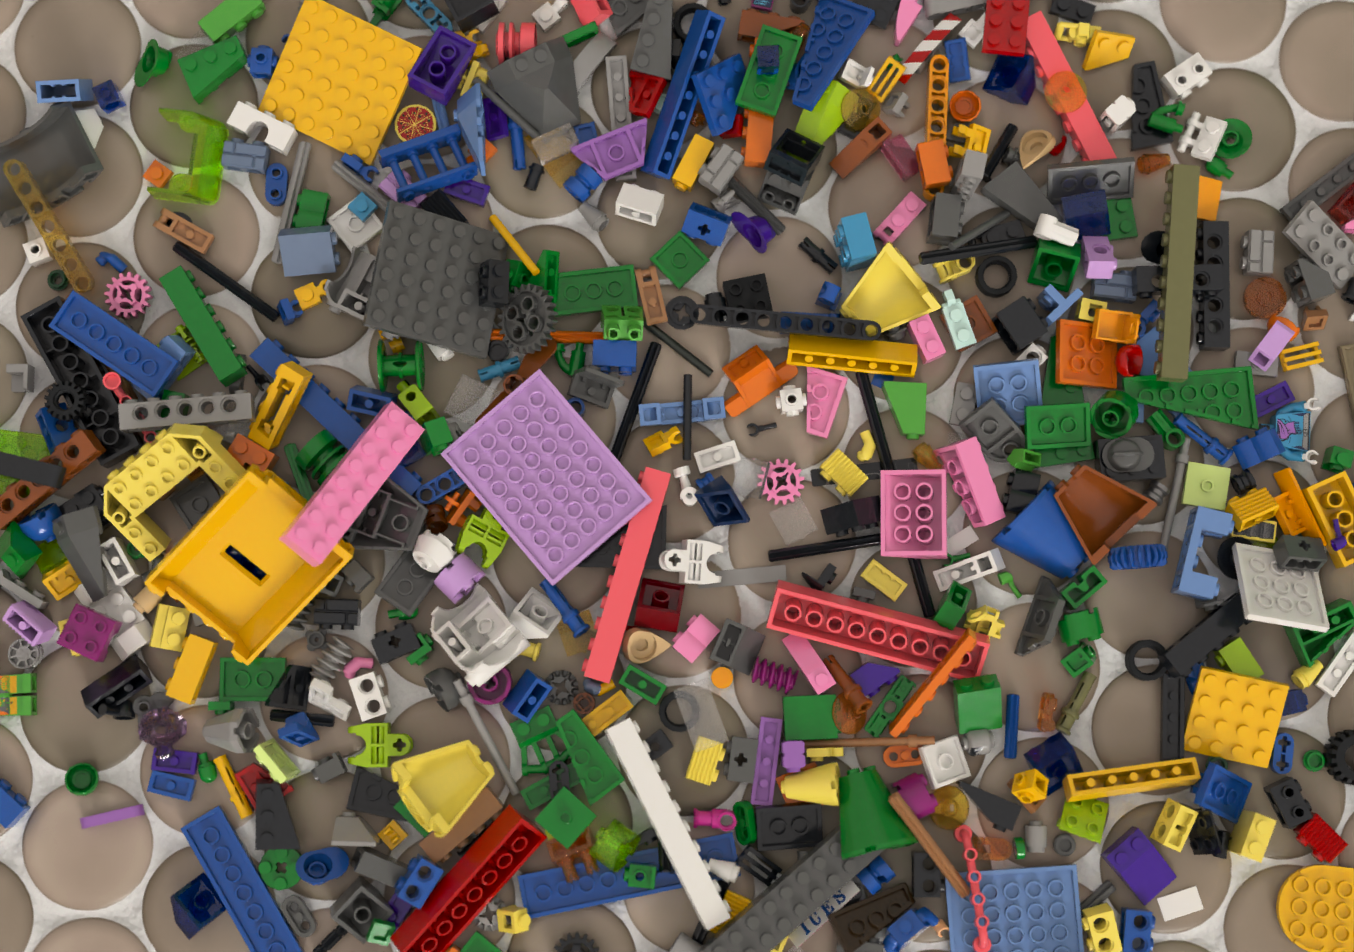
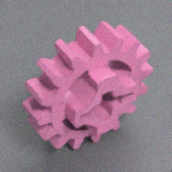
[104,272,153,319]
[758,459,805,506]

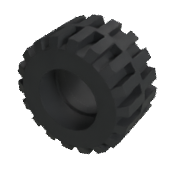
[1323,730,1354,785]

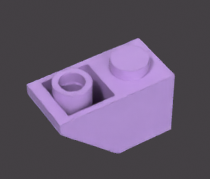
[1248,320,1296,372]

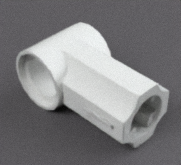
[1033,213,1079,247]

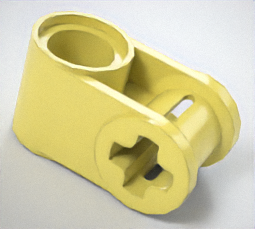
[932,257,975,285]

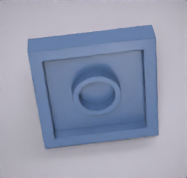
[1036,284,1084,328]

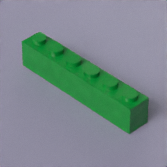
[159,265,248,387]

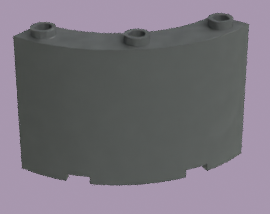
[0,102,104,228]

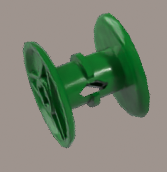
[377,339,425,393]

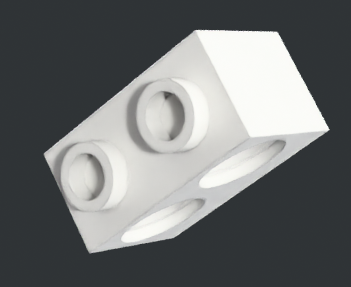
[349,671,391,722]

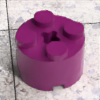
[467,666,513,705]
[891,772,938,820]

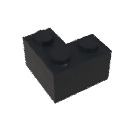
[820,495,881,537]

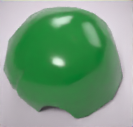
[65,763,99,796]

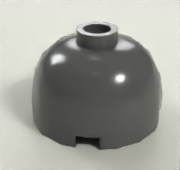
[424,668,465,712]

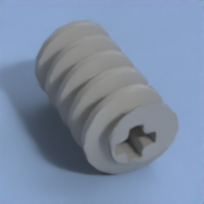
[309,636,354,684]

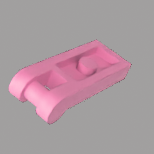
[872,191,927,245]

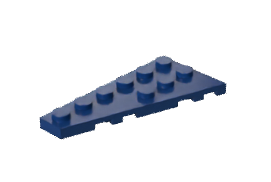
[792,0,875,112]

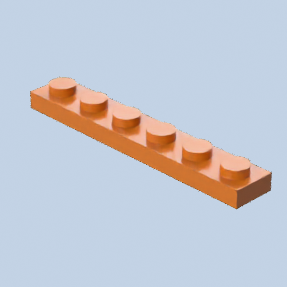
[889,627,977,738]

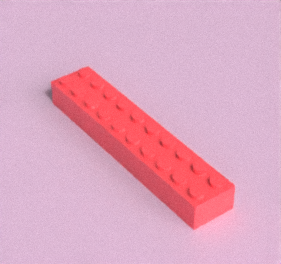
[766,579,990,679]

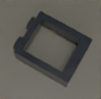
[763,128,825,187]

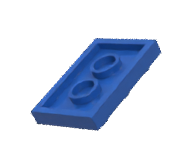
[1193,762,1252,824]

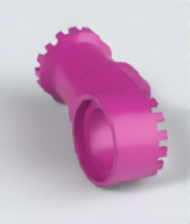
[693,808,737,831]

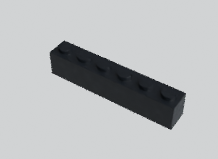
[1157,589,1253,678]

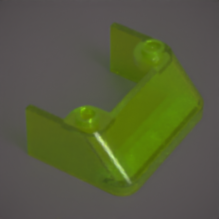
[147,107,229,205]

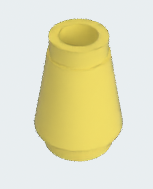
[1291,659,1324,689]

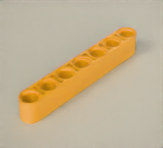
[923,54,949,202]

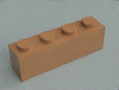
[419,786,505,864]

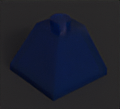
[982,55,1036,105]
[170,872,227,940]

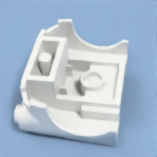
[430,583,531,687]

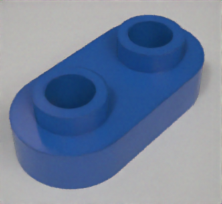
[265,163,289,207]

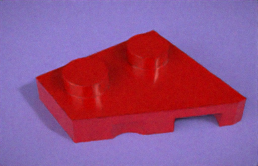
[629,70,667,119]
[234,762,294,810]

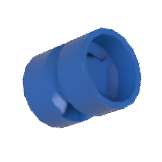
[563,163,603,203]
[856,855,896,895]

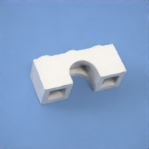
[227,101,299,156]

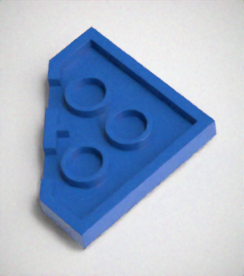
[691,53,746,136]

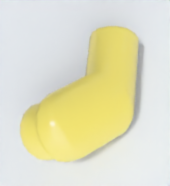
[857,430,876,462]

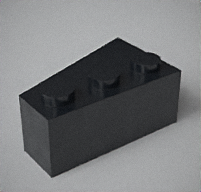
[255,779,300,850]

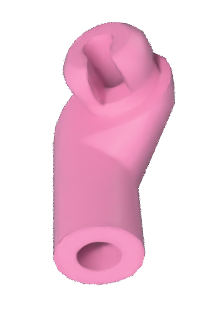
[343,657,374,679]

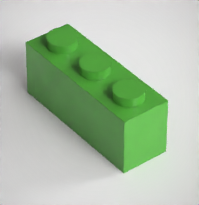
[197,0,266,44]

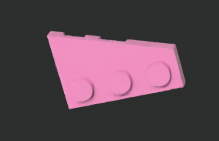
[807,367,848,439]

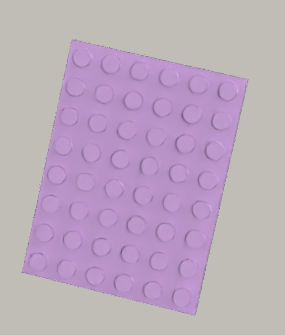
[440,369,653,586]

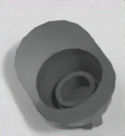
[1102,437,1155,472]

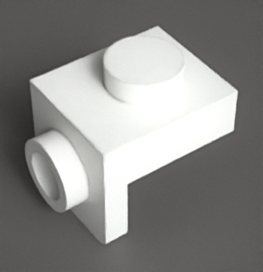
[838,58,875,90]

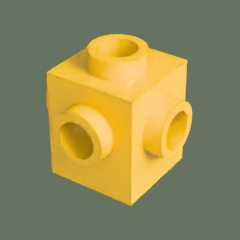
[1011,768,1049,804]

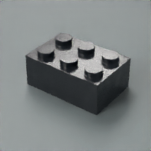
[1092,434,1166,483]

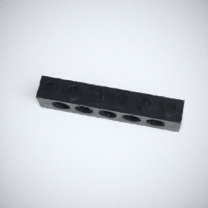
[1195,221,1230,351]

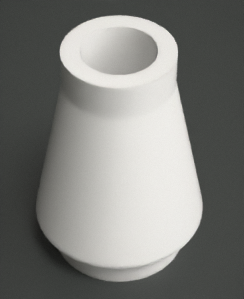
[708,858,741,884]

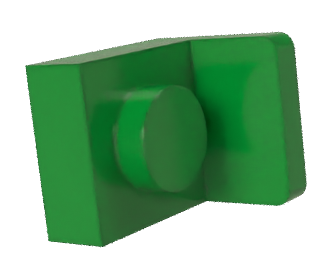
[1060,641,1097,678]

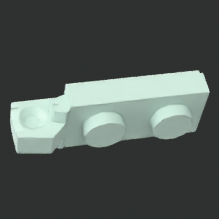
[941,289,977,350]

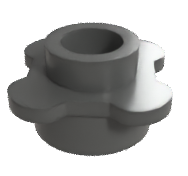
[883,325,907,341]
[305,629,328,651]

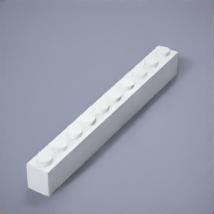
[604,718,731,931]

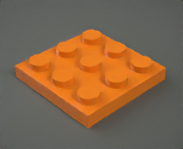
[1055,319,1117,390]

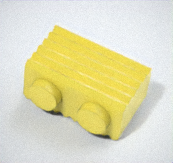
[819,448,868,498]
[685,735,726,786]

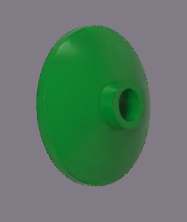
[1215,118,1252,159]

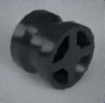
[1230,469,1257,495]

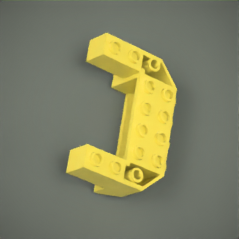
[104,423,246,562]

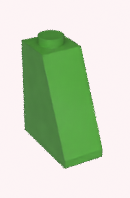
[882,381,927,440]

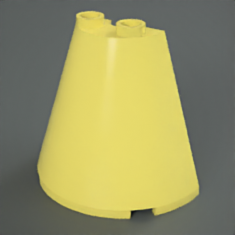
[839,241,941,337]
[391,739,495,838]

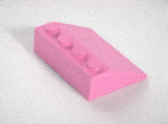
[881,469,948,559]

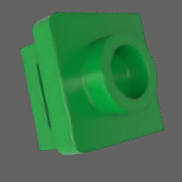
[406,632,435,666]

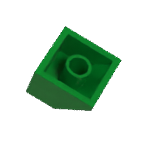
[1027,238,1081,292]

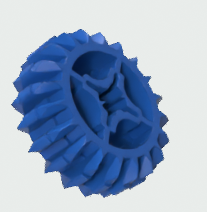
[1108,544,1168,570]

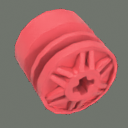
[496,22,537,65]

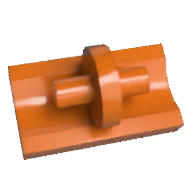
[444,488,482,528]

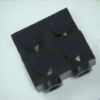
[59,483,113,531]

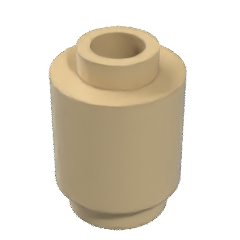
[133,586,165,614]

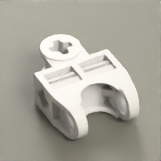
[658,539,724,585]

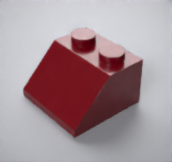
[634,578,685,633]

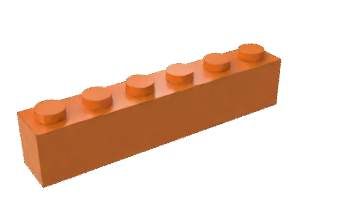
[741,37,774,168]

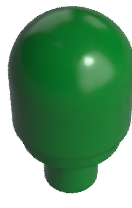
[1205,157,1234,180]
[388,608,419,621]
[197,752,217,783]

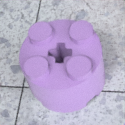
[434,553,486,604]

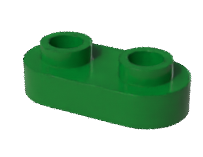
[733,800,757,845]

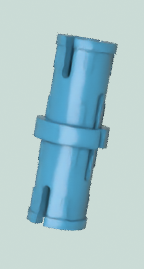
[477,356,521,382]

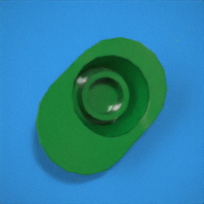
[134,39,173,87]

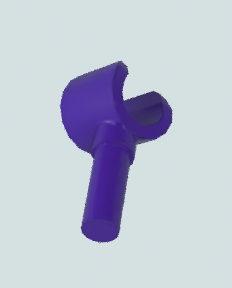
[1330,519,1347,551]

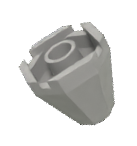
[202,708,259,753]

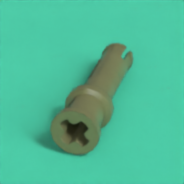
[1052,671,1097,736]

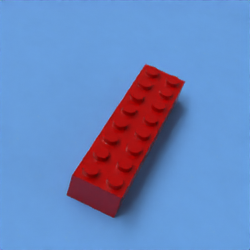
[390,804,547,952]

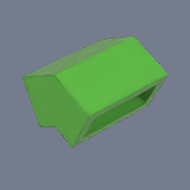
[1007,449,1042,472]

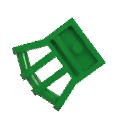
[510,705,570,776]

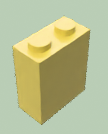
[1227,810,1277,863]

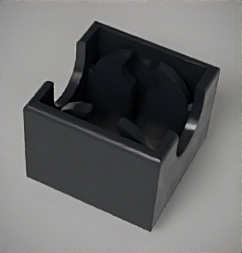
[991,296,1048,356]

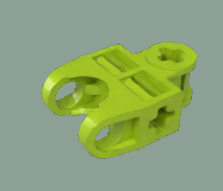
[455,507,510,569]
[348,723,414,767]

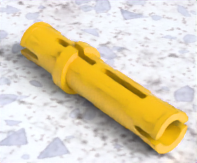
[213,754,254,819]

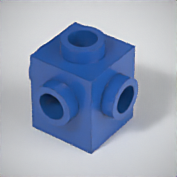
[247,45,279,79]

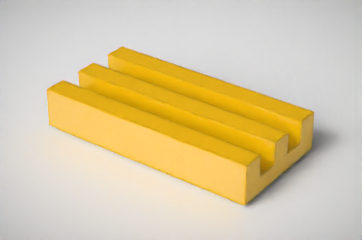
[865,56,907,103]
[1279,341,1324,372]

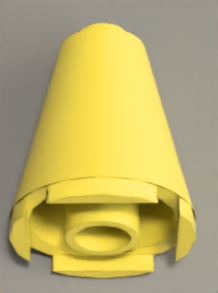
[781,762,841,807]

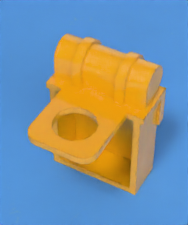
[1091,308,1141,344]

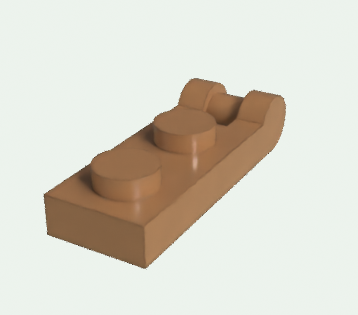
[152,207,215,255]
[634,265,668,326]

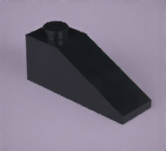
[956,780,1022,833]

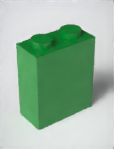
[953,674,1002,734]
[782,694,841,741]

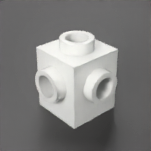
[775,385,807,417]

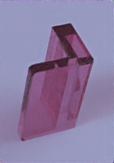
[880,134,919,182]

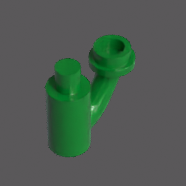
[1147,100,1186,134]
[554,342,586,377]

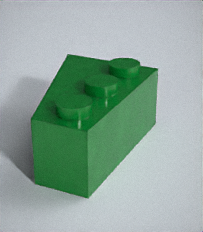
[177,35,247,104]

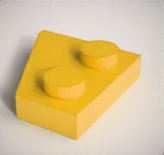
[1081,29,1136,71]

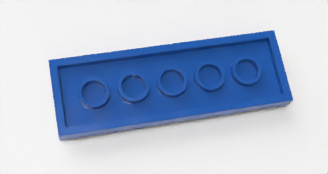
[49,290,180,397]

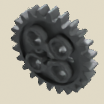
[497,284,558,354]

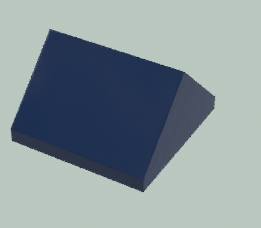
[694,475,750,527]

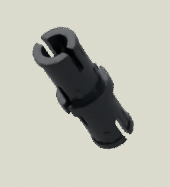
[798,237,839,275]

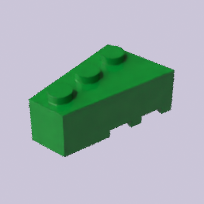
[1283,598,1354,668]

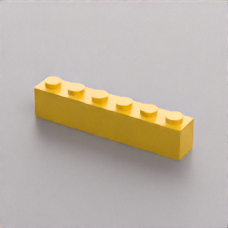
[786,334,918,378]
[1062,757,1201,802]

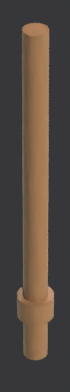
[803,734,935,748]

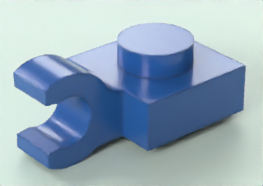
[341,152,380,184]
[1138,299,1160,338]

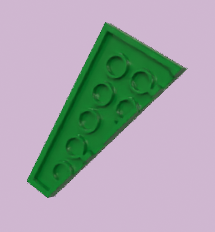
[1122,366,1259,431]

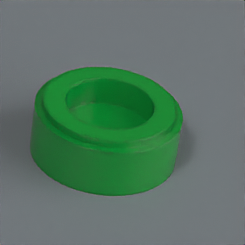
[1013,837,1026,860]

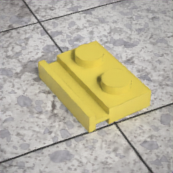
[149,603,190,652]

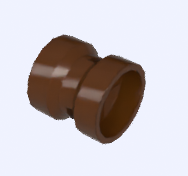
[425,504,448,534]
[573,692,595,714]

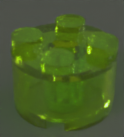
[589,818,640,872]

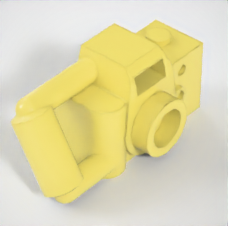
[1054,22,1101,47]

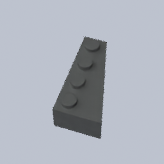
[630,0,674,82]

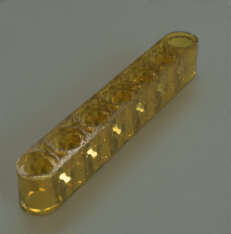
[3,159,95,293]

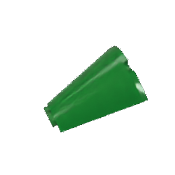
[839,765,918,859]

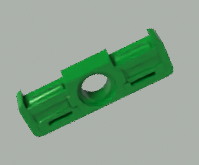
[864,675,916,738]

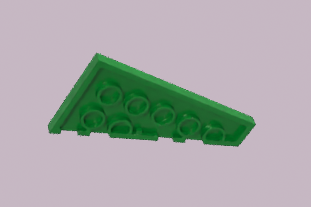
[1033,336,1095,469]

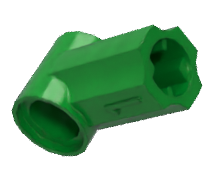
[1145,409,1185,451]

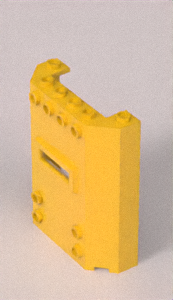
[144,464,355,666]

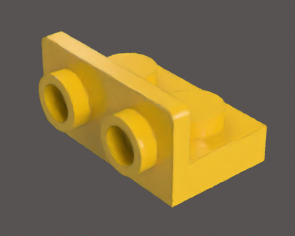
[42,556,81,601]

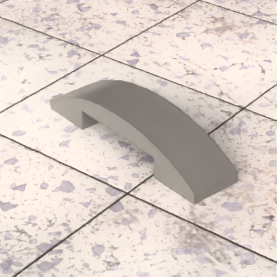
[573,31,617,95]

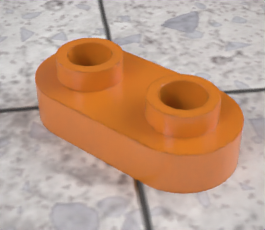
[882,745,922,768]

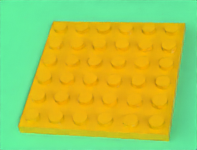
[258,0,423,166]

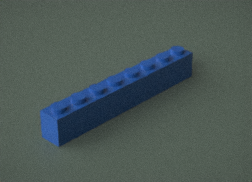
[640,10,726,180]

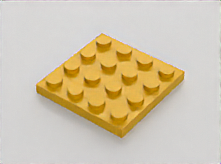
[1184,666,1289,768]

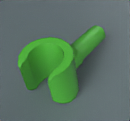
[997,571,1022,598]

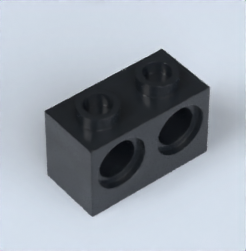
[911,851,944,898]

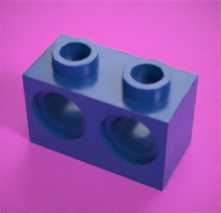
[394,854,444,910]
[1119,907,1155,952]

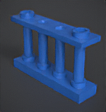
[378,123,478,203]

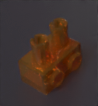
[545,827,600,884]

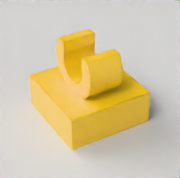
[377,819,409,851]

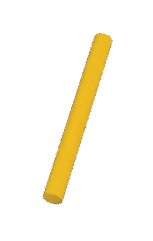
[489,214,540,276]

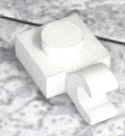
[531,0,569,32]
[957,12,985,49]

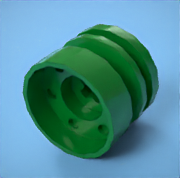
[295,429,348,486]

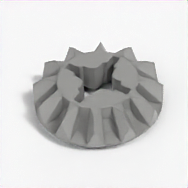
[473,896,507,931]

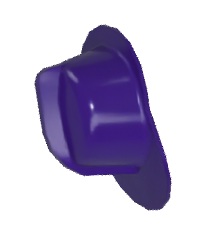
[731,211,776,254]

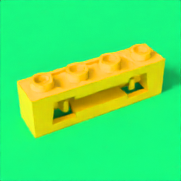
[247,361,313,450]

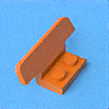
[722,344,798,417]

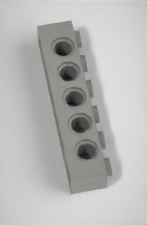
[118,390,256,433]

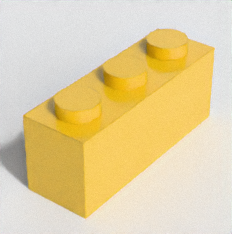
[165,634,219,704]

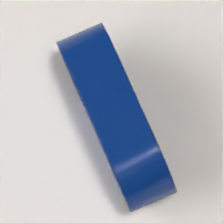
[1270,733,1294,774]

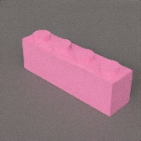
[933,436,1006,528]

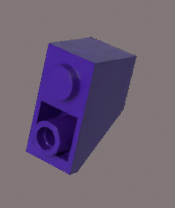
[848,663,901,698]

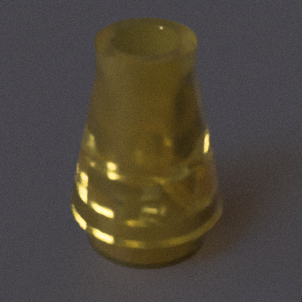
[911,442,942,470]

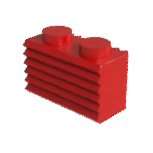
[1293,812,1348,863]

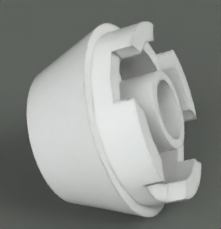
[412,530,457,573]

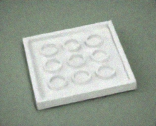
[1232,543,1330,633]

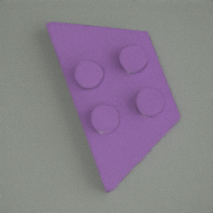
[570,118,647,181]

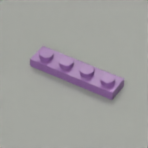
[750,717,783,806]

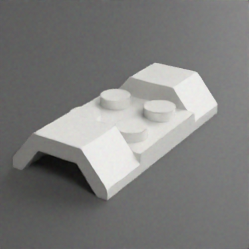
[74,568,153,662]

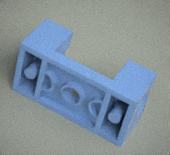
[1171,506,1235,601]

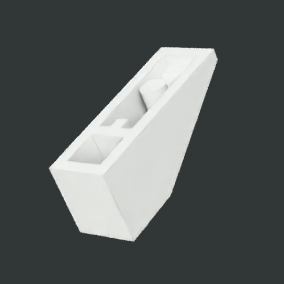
[933,548,1006,592]

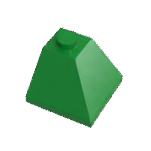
[0,521,43,579]

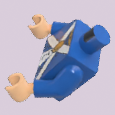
[882,907,949,952]

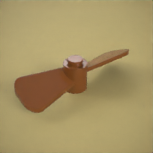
[475,337,557,423]

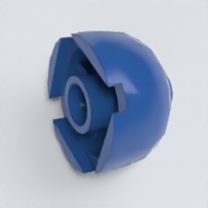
[18,503,62,543]

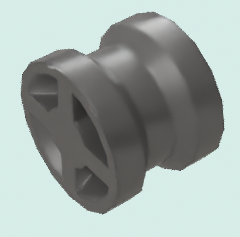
[1142,480,1170,506]

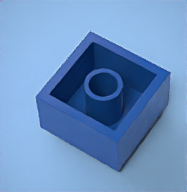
[592,339,637,376]

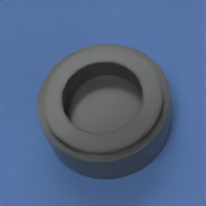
[1053,834,1076,856]

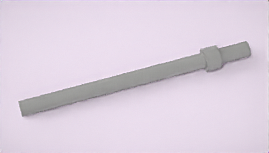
[1160,437,1191,551]
[453,678,520,796]

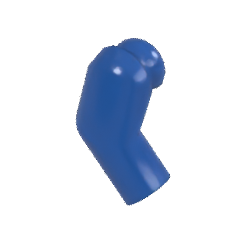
[95,251,128,273]

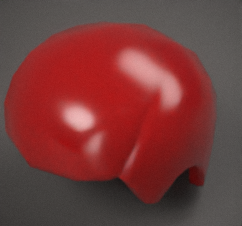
[1114,344,1143,377]

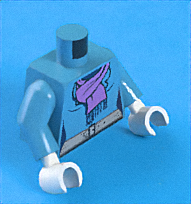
[1259,398,1321,465]

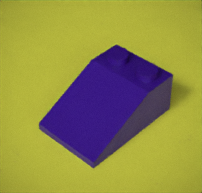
[407,25,477,106]
[1101,826,1177,906]

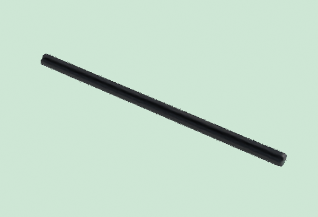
[855,372,936,618]

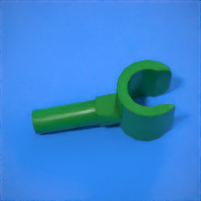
[942,553,971,567]

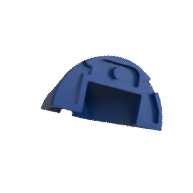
[991,479,1089,579]

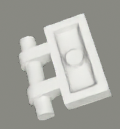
[1177,112,1228,162]

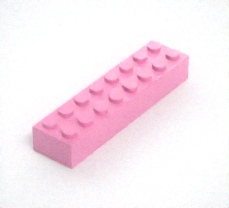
[279,401,425,567]

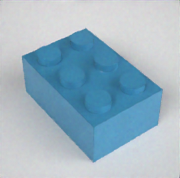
[833,212,877,273]

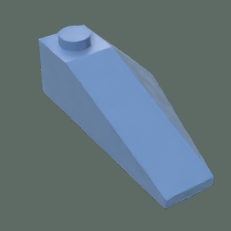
[453,83,486,176]

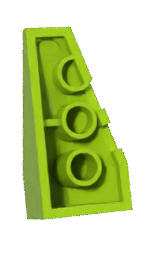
[786,80,859,163]

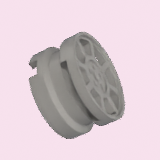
[8,638,44,669]

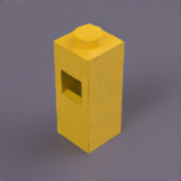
[672,133,714,192]

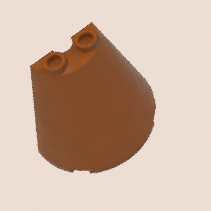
[1054,464,1158,566]

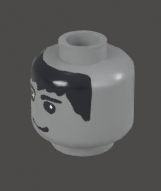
[961,729,995,756]

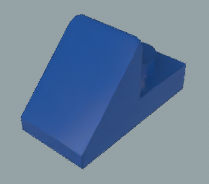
[277,712,320,747]

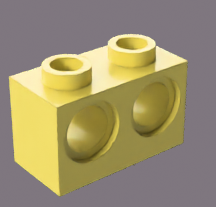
[1150,798,1199,852]
[1081,903,1123,952]

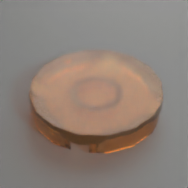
[1243,277,1287,320]

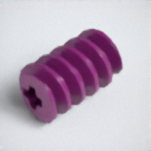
[751,656,799,695]

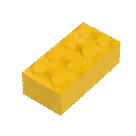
[1301,471,1354,569]

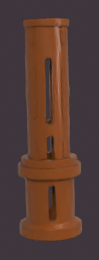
[823,655,873,714]

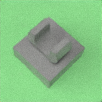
[881,92,910,117]

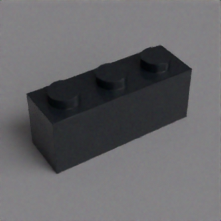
[81,654,153,719]

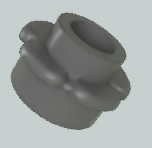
[1002,146,1020,167]

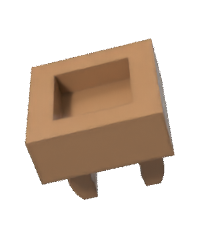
[1301,306,1329,331]

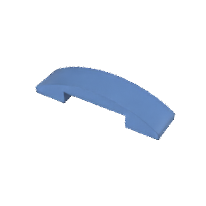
[638,396,726,426]

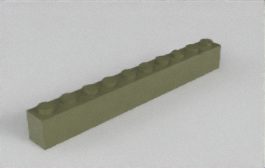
[1154,164,1200,383]

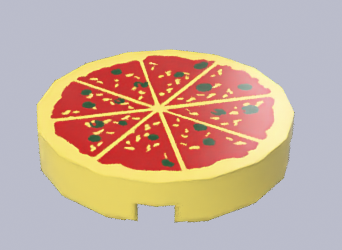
[395,104,437,142]

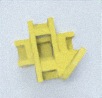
[963,605,1005,640]

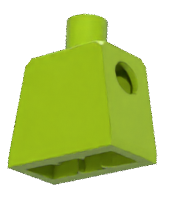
[396,380,441,426]

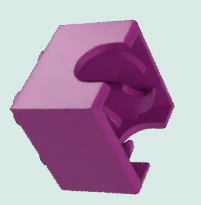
[57,603,123,662]

